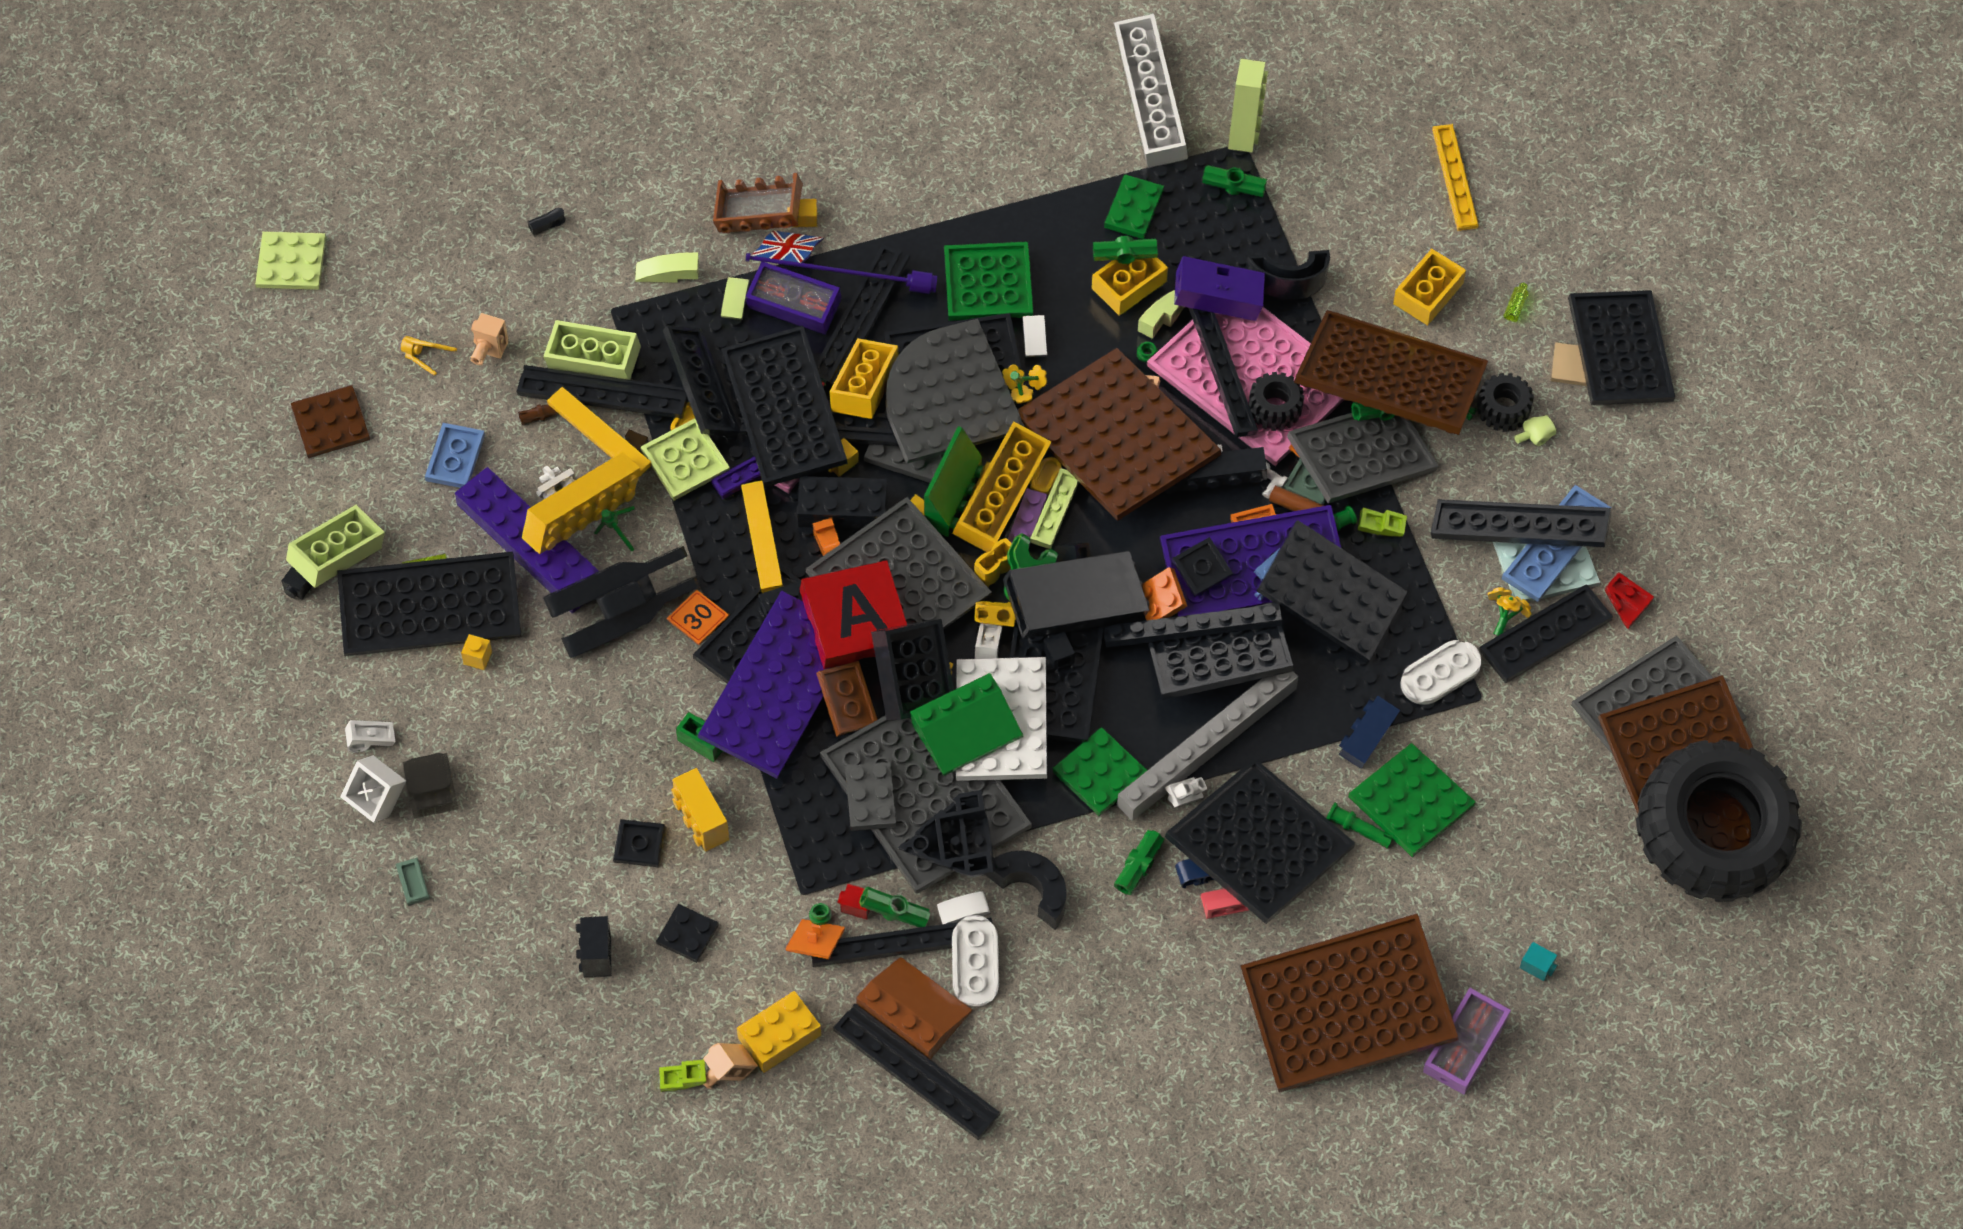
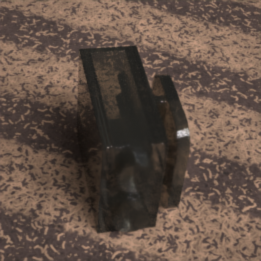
[403,753,459,819]

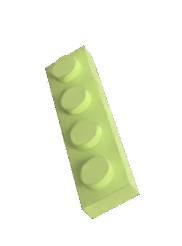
[1030,468,1079,549]

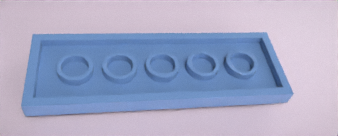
[1502,485,1611,602]

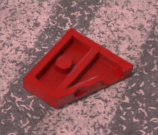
[1605,572,1654,629]

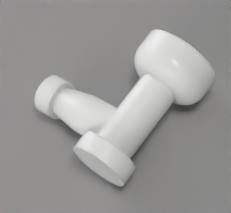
[1262,462,1289,499]

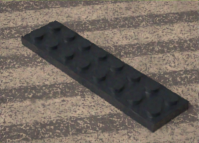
[1431,499,1611,548]

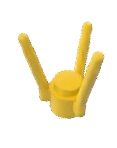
[401,336,457,375]

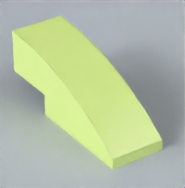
[635,252,699,283]
[1138,290,1184,339]

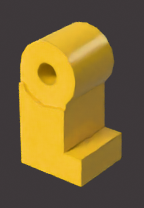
[974,601,1016,627]

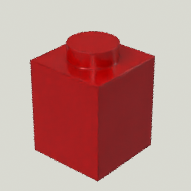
[838,884,870,920]

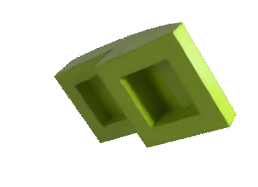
[1358,508,1407,536]
[659,1060,706,1092]

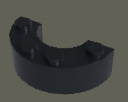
[1246,250,1330,301]
[986,851,1066,930]

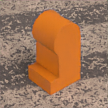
[813,518,840,556]

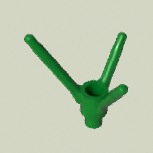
[594,506,635,551]

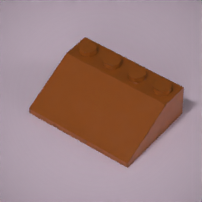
[856,957,973,1060]

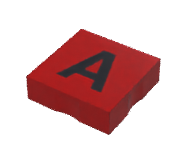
[800,560,907,669]

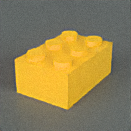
[1393,248,1466,326]
[1092,257,1168,316]
[671,768,729,852]
[737,990,822,1073]

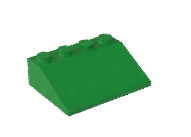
[924,426,984,537]
[910,673,1023,776]

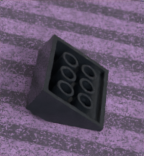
[871,619,954,720]

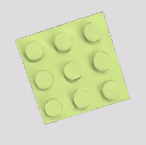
[255,232,326,290]
[641,418,730,501]

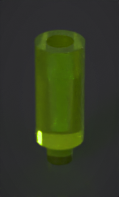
[1503,283,1529,322]

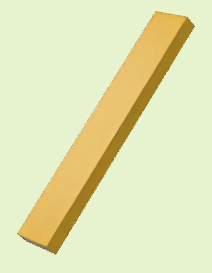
[1432,124,1479,231]
[547,387,652,478]
[741,481,783,593]

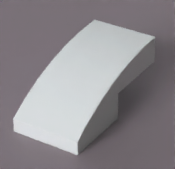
[1023,315,1047,357]
[937,891,990,924]

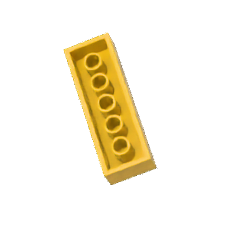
[952,421,1051,552]
[522,452,640,554]

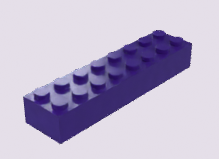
[455,467,599,614]

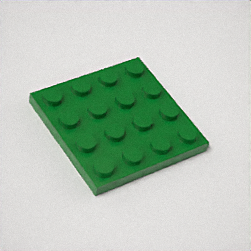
[944,242,1033,321]
[1348,743,1476,857]

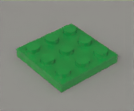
[1053,727,1147,817]

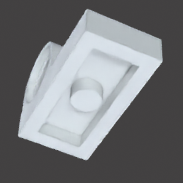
[974,623,1002,659]
[345,720,395,753]

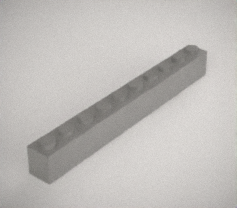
[1117,672,1298,821]

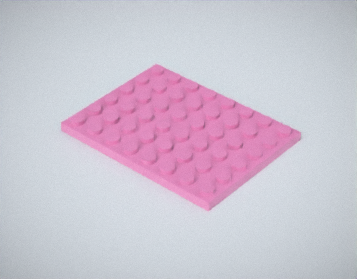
[1147,307,1344,466]

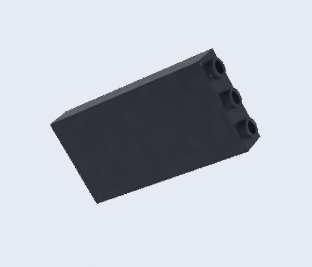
[1003,551,1149,639]

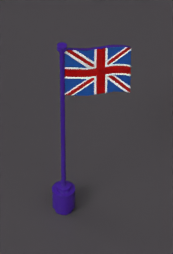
[745,231,937,294]

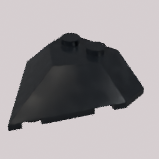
[898,790,995,878]

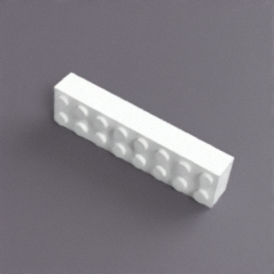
[1114,14,1188,168]

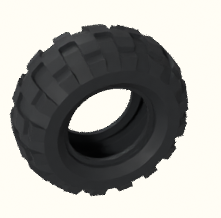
[1636,740,1802,902]

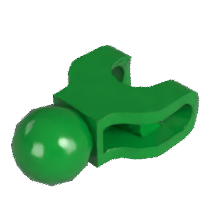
[1004,533,1058,601]

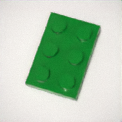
[1104,174,1164,239]

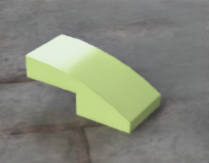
[721,277,750,320]

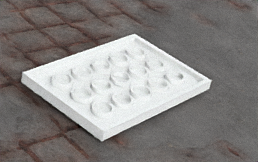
[956,657,1047,781]

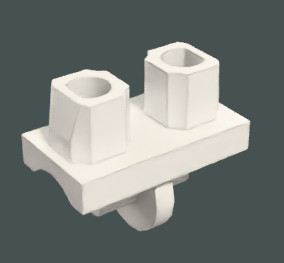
[536,466,574,499]
[1165,777,1207,808]

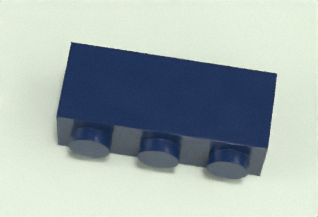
[1339,696,1400,769]

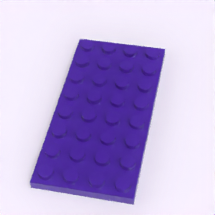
[1160,505,1341,617]
[698,590,837,779]

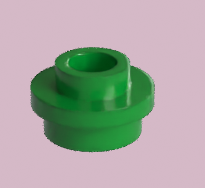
[1137,342,1158,362]
[809,903,832,925]

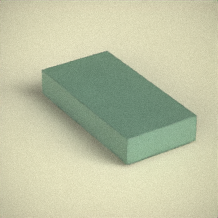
[396,857,430,906]

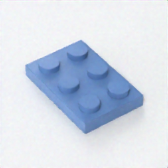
[425,423,485,488]

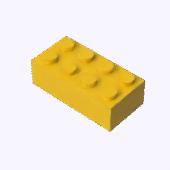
[830,338,898,419]

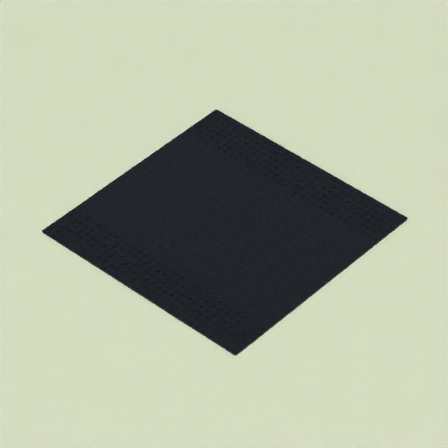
[611,146,1482,895]

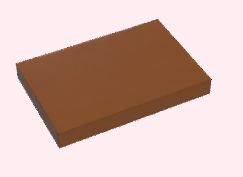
[816,661,878,736]

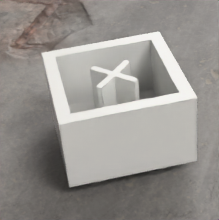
[341,755,406,823]

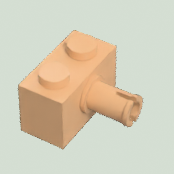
[470,313,509,365]
[703,1043,758,1089]

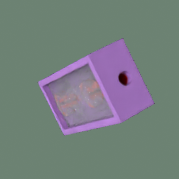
[1423,988,1511,1095]

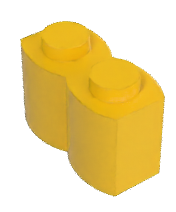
[974,538,1012,586]

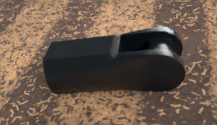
[527,208,566,236]

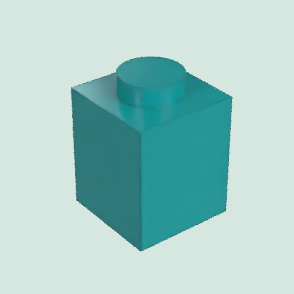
[1520,942,1558,981]

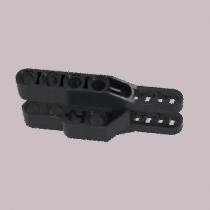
[543,546,701,658]

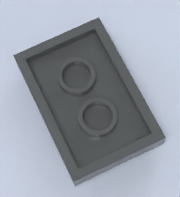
[845,762,896,831]

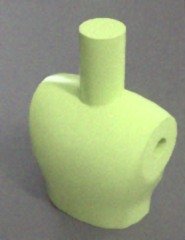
[1515,415,1556,446]

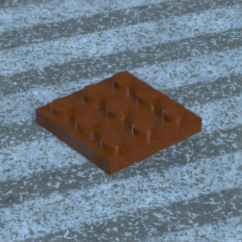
[291,385,370,458]

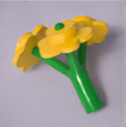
[1002,364,1047,404]
[1488,587,1532,636]

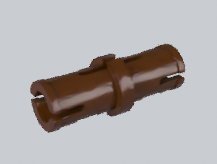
[518,404,559,425]

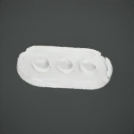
[1401,640,1481,705]
[952,915,999,1007]

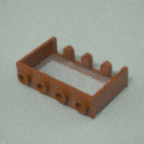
[713,173,803,233]

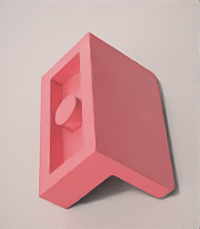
[1201,889,1249,919]

